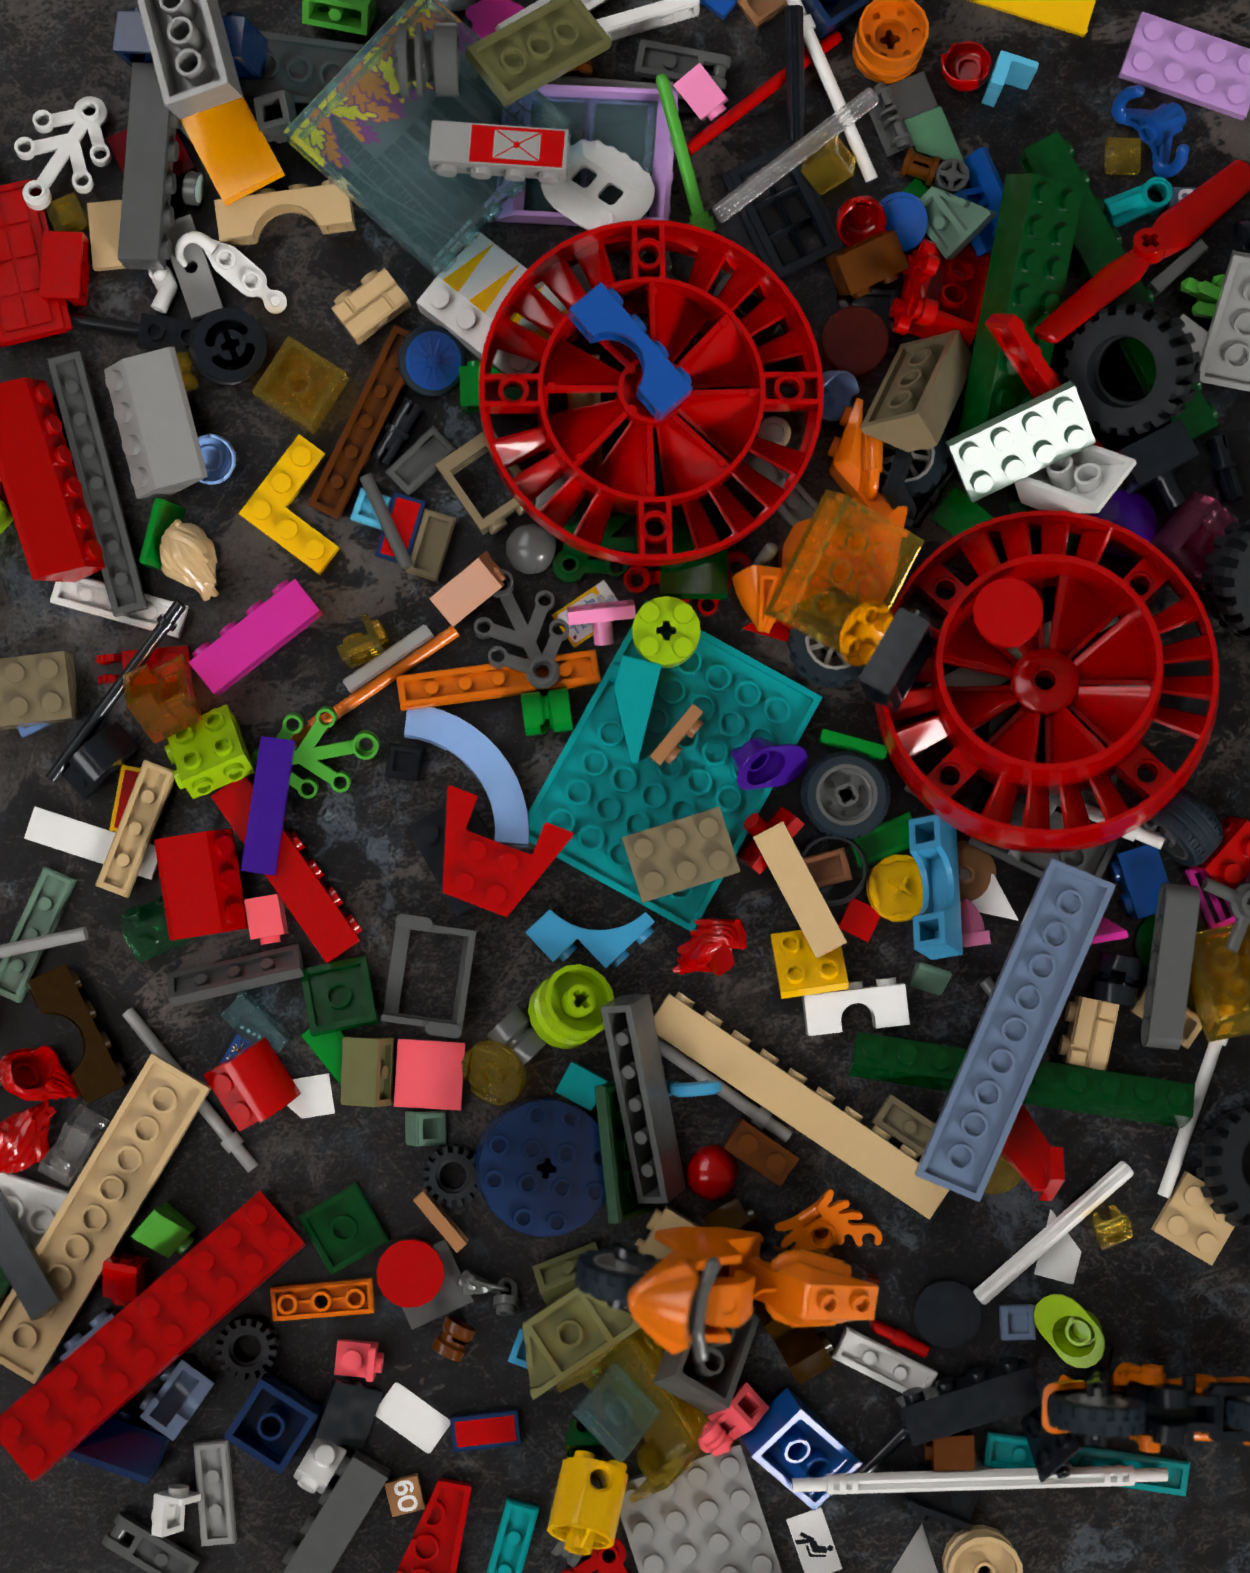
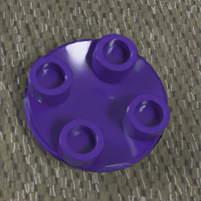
[1090,490,1157,557]

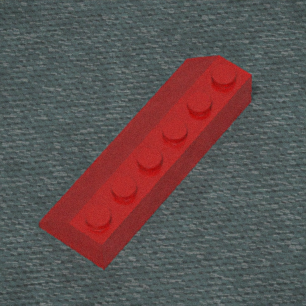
[0,377,106,582]

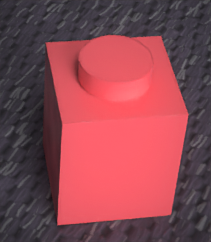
[244,894,288,945]

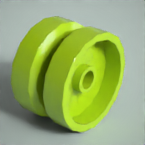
[528,964,614,1049]

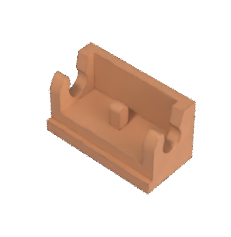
[429,551,506,627]

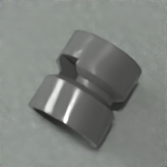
[486,1005,547,1070]

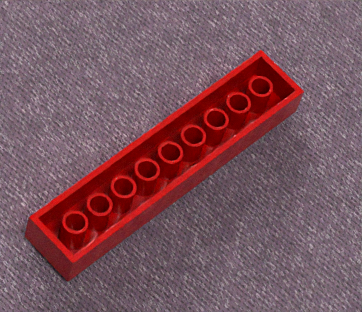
[0,1191,306,1481]

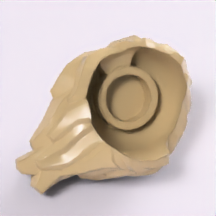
[160,519,219,601]

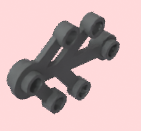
[474,569,569,689]

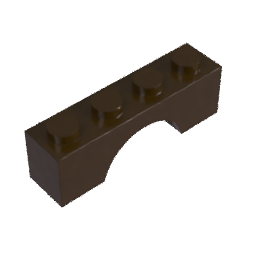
[25,964,126,1106]

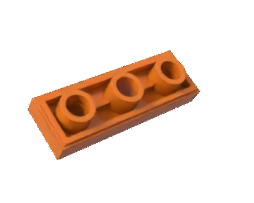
[270,1277,375,1322]

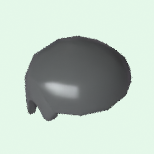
[506,523,558,574]

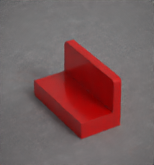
[39,231,91,306]

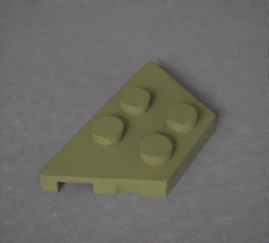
[522,1287,641,1400]

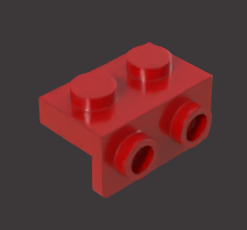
[1189,816,1250,889]

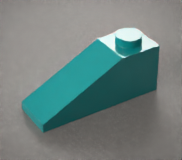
[609,655,662,765]

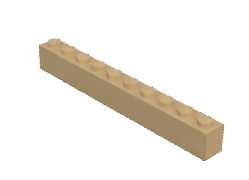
[654,992,949,1220]

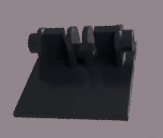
[1021,1402,1082,1482]

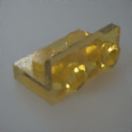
[337,613,389,669]

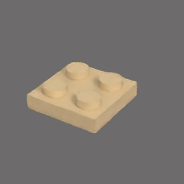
[1151,1171,1235,1266]

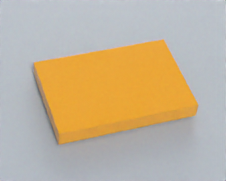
[180,97,285,206]

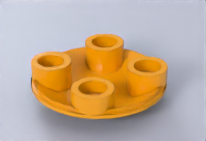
[839,600,894,666]

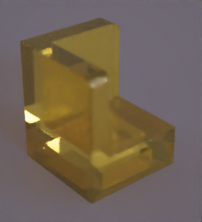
[801,134,856,195]

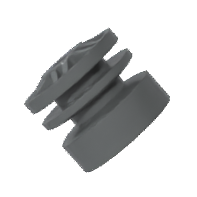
[394,22,460,97]

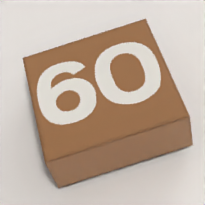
[384,1473,426,1517]

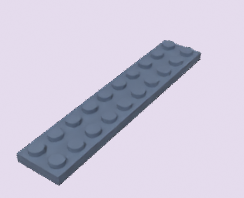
[915,857,1116,1202]

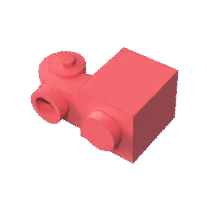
[698,1382,770,1457]

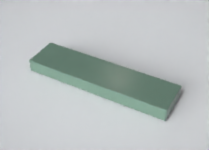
[0,866,77,1003]

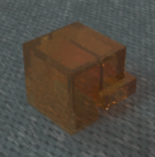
[123,654,202,744]

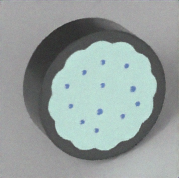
[182,171,205,206]

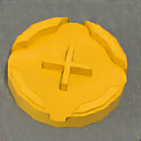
[866,855,923,922]

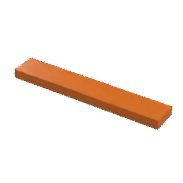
[396,649,601,711]

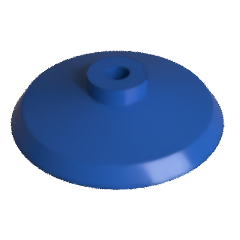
[880,192,928,252]

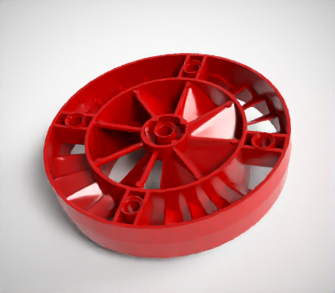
[478,219,824,566]
[875,510,1220,854]

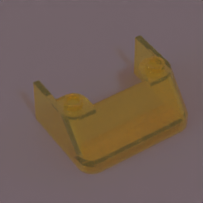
[556,1328,711,1503]

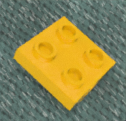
[771,930,849,999]

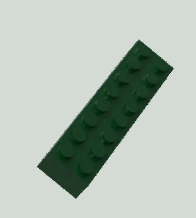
[957,173,1084,436]

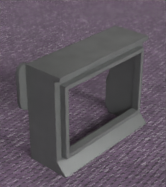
[381,914,477,1038]

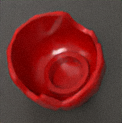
[941,41,992,92]
[836,195,887,246]
[686,1144,738,1200]

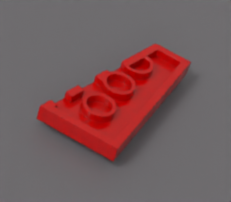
[396,1477,472,1573]

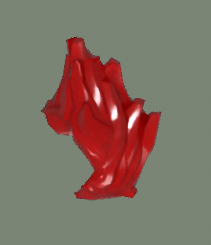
[672,918,747,976]
[0,1045,78,1101]
[0,1101,57,1174]

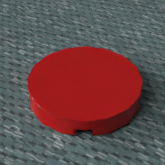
[973,577,1043,648]
[376,1238,445,1308]

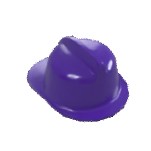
[731,737,808,790]

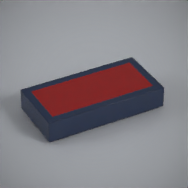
[375,492,427,563]
[450,1408,522,1452]

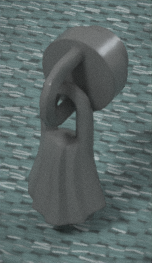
[456,1269,520,1317]

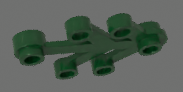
[553,498,637,583]

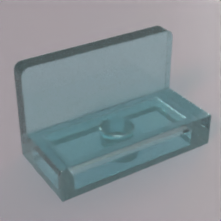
[220,991,293,1054]

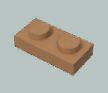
[650,704,703,766]

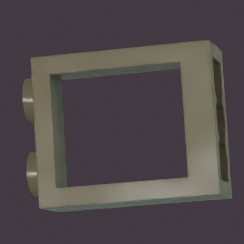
[435,430,536,535]

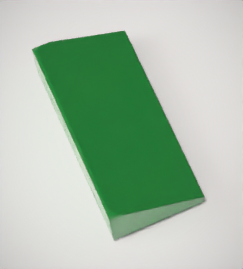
[139,498,185,571]

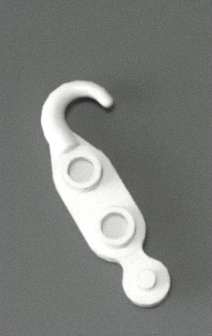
[175,231,287,314]

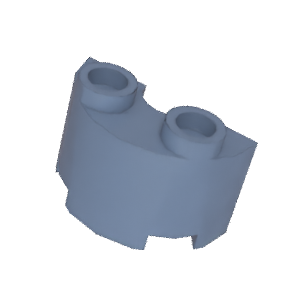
[139,1359,215,1441]

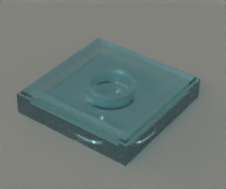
[572,1363,662,1462]

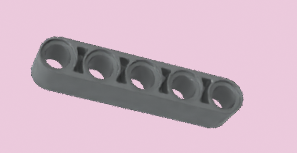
[1141,883,1200,1050]

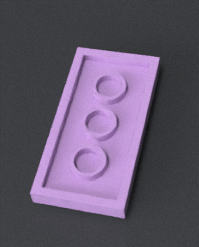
[1118,11,1250,121]

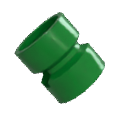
[521,687,573,736]

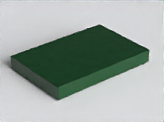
[660,505,728,600]

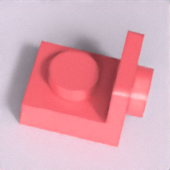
[334,1338,384,1382]

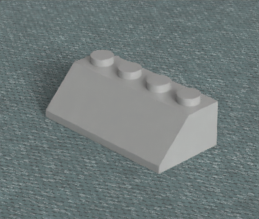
[104,347,208,499]

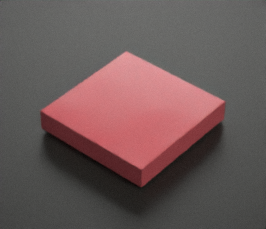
[394,1038,466,1111]

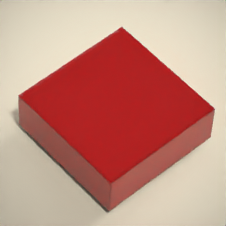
[838,898,881,942]

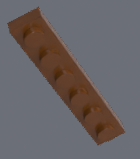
[307,324,411,520]

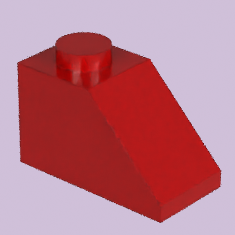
[102,1251,150,1306]

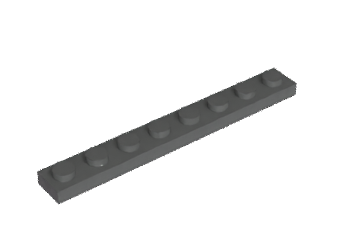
[47,351,148,617]

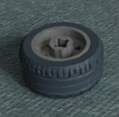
[800,751,891,840]
[1133,787,1224,866]

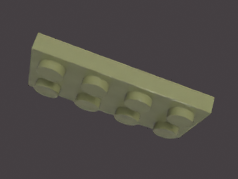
[464,0,613,107]

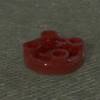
[821,306,889,375]

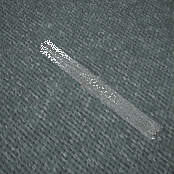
[712,88,879,223]

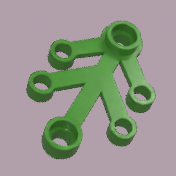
[251,706,380,799]

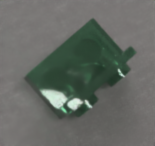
[120,895,201,963]

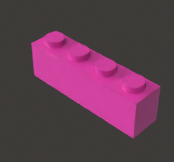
[189,579,323,696]

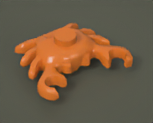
[775,1188,883,1255]

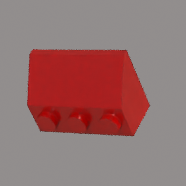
[154,828,248,941]

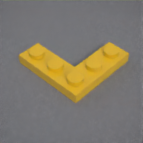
[238,434,340,575]

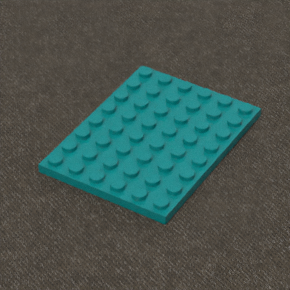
[527,600,823,931]

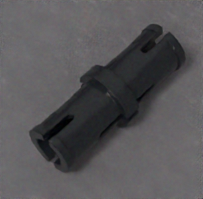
[371,397,423,466]

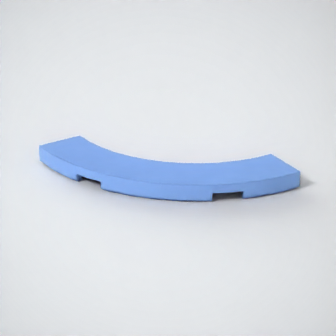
[404,707,529,847]

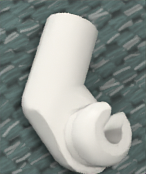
[148,265,178,314]

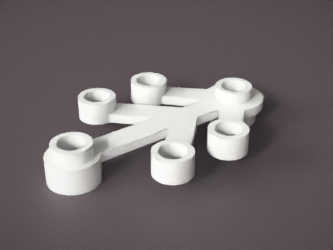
[14,96,111,210]

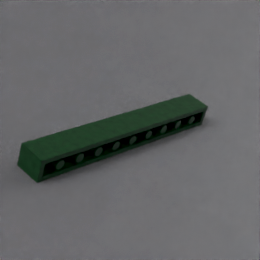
[1018,131,1219,441]
[848,1032,1195,1128]

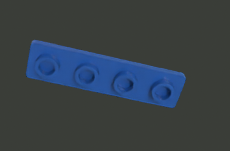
[955,147,1004,258]

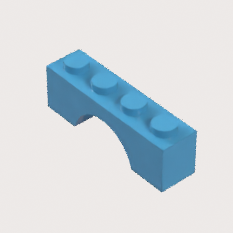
[909,814,963,960]

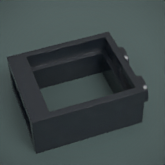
[858,607,937,712]

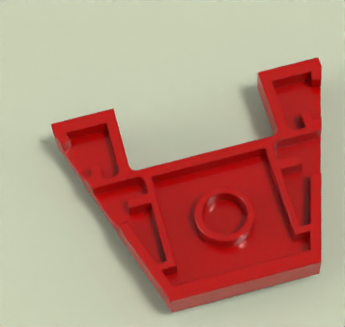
[443,785,574,917]

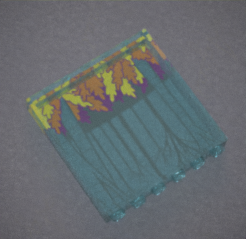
[283,0,572,276]

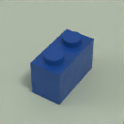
[1109,844,1169,919]

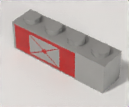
[429,120,570,184]

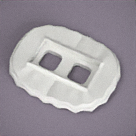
[541,139,655,230]

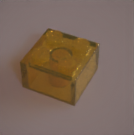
[252,336,349,436]

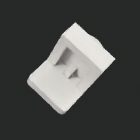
[293,1438,347,1494]
[151,1484,201,1537]

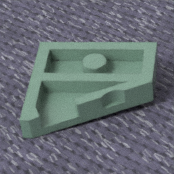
[920,186,997,260]

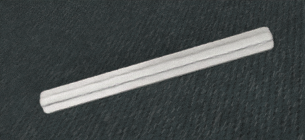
[973,1161,1134,1305]

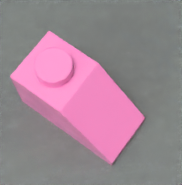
[673,63,728,122]

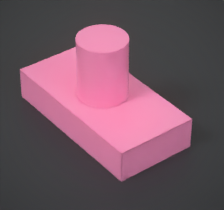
[567,599,636,646]

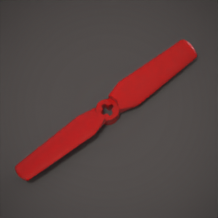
[1033,159,1250,343]

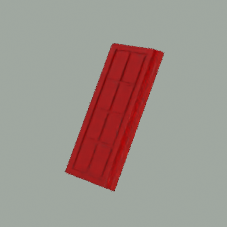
[0,178,73,348]

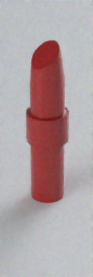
[870,1319,930,1358]

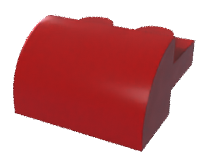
[203,1037,301,1132]

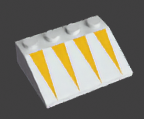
[416,233,568,391]

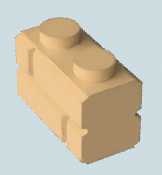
[331,268,411,346]
[1058,995,1119,1071]

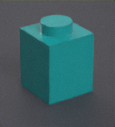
[555,1060,608,1111]

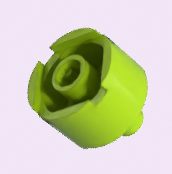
[632,596,701,668]

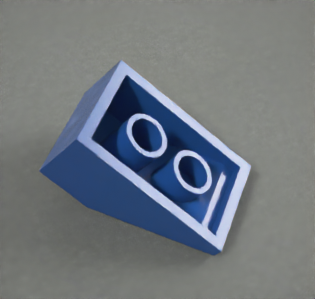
[740,1387,863,1511]

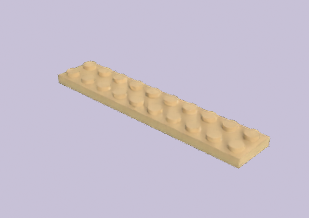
[0,1053,212,1385]

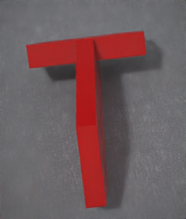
[1001,1104,1065,1201]

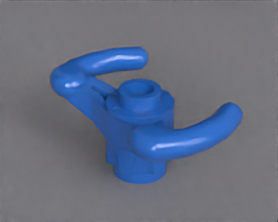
[1111,85,1190,179]

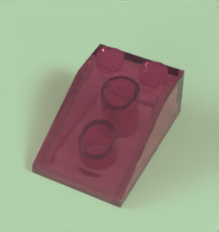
[1150,491,1238,591]

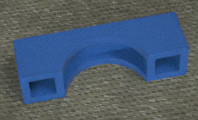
[568,282,693,422]

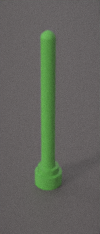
[656,73,716,231]

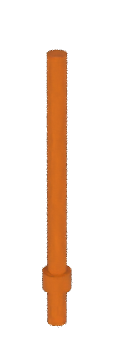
[290,625,460,749]

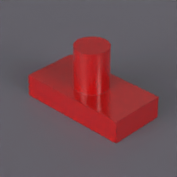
[738,806,805,875]

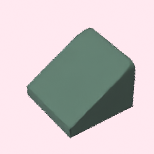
[910,962,952,995]
[405,1110,447,1147]

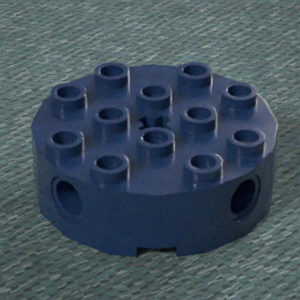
[474,1097,606,1237]

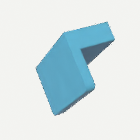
[981,50,1039,107]

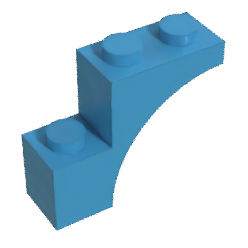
[525,909,655,968]

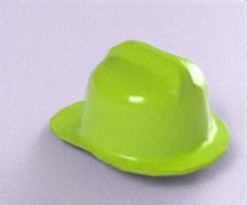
[1033,1294,1105,1368]

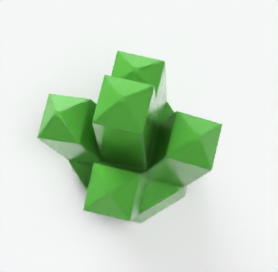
[1181,274,1225,319]

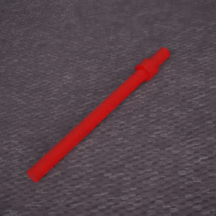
[686,30,842,156]

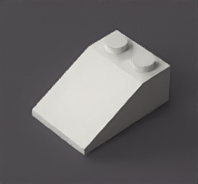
[1014,445,1136,513]

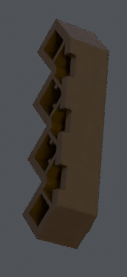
[702,1197,835,1385]

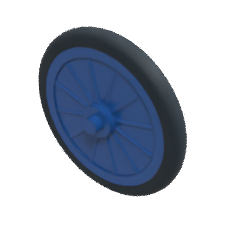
[398,325,466,396]

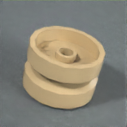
[942,1525,1023,1573]

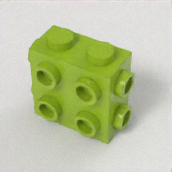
[164,704,255,799]

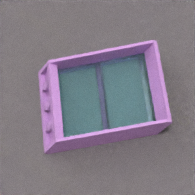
[494,84,679,226]

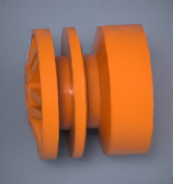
[852,0,929,84]

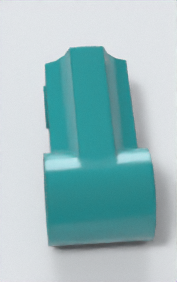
[1102,177,1173,227]

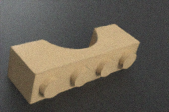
[214,180,356,247]

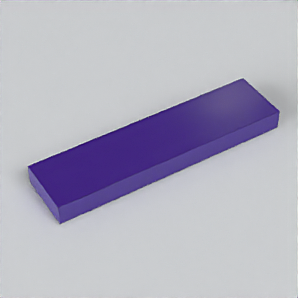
[241,736,296,876]

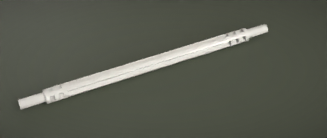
[792,1465,1169,1495]

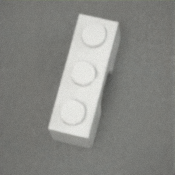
[802,977,910,1036]

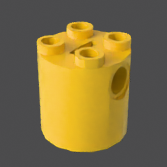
[547,1450,628,1555]

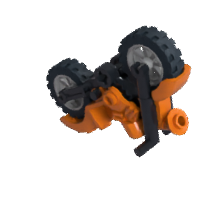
[1042,1344,1250,1453]

